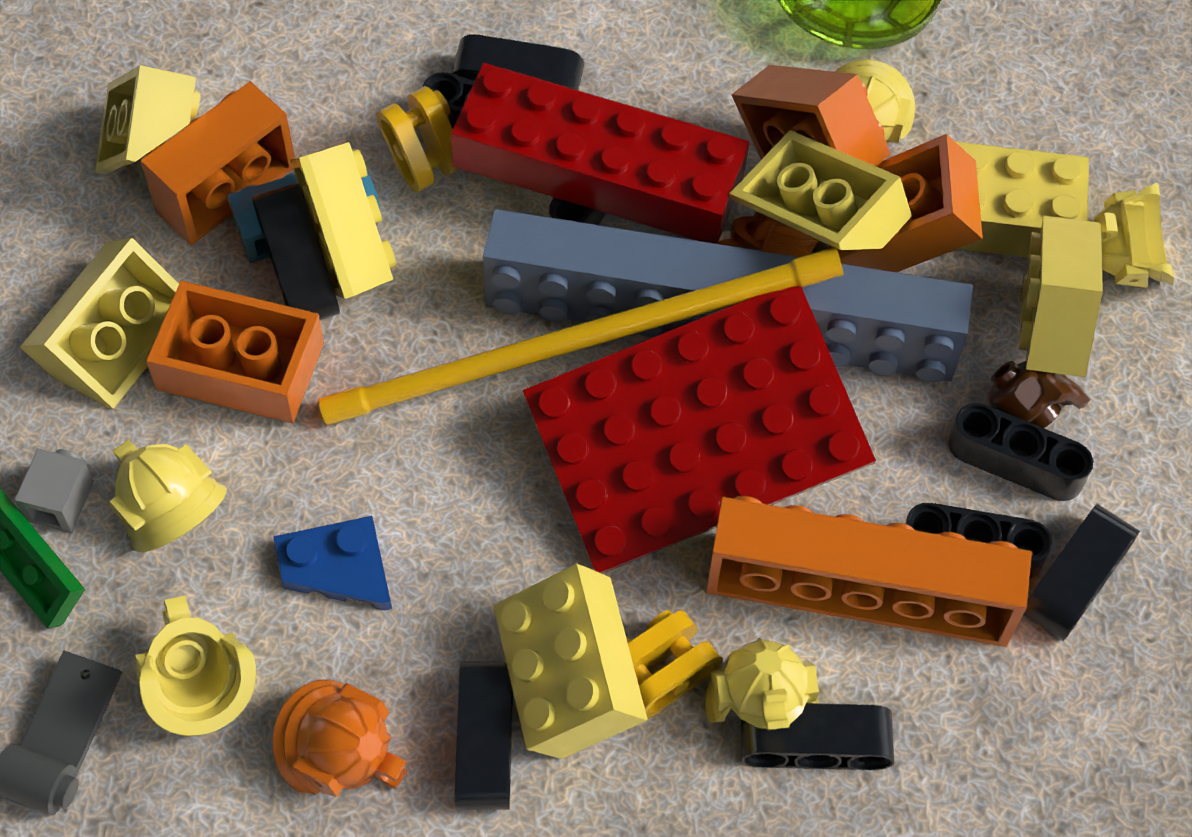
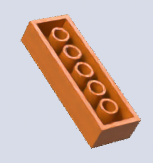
[706,496,1032,647]

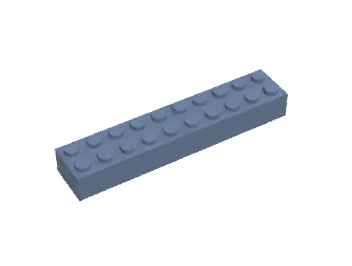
[483,209,973,383]

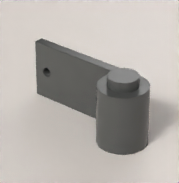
[0,650,123,815]

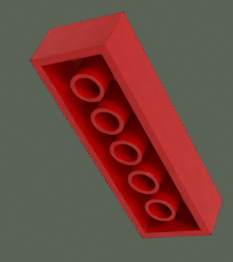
[451,63,750,244]

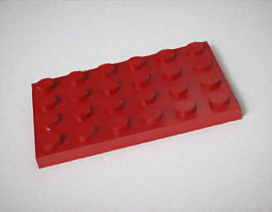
[522,286,876,574]

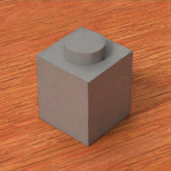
[15,448,94,533]

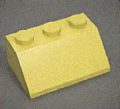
[95,65,200,174]
[730,130,912,250]
[290,142,397,299]
[20,238,179,409]

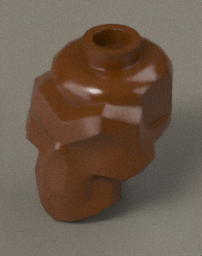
[988,361,1091,428]

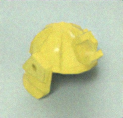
[834,59,915,144]
[1093,183,1174,288]
[109,439,227,552]
[135,595,256,736]
[705,638,819,730]

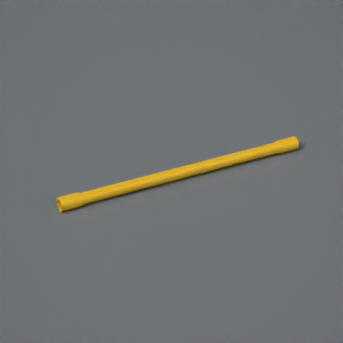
[319,247,844,425]

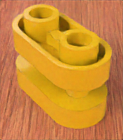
[376,86,459,193]
[626,610,723,719]

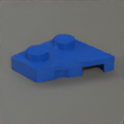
[273,516,392,610]

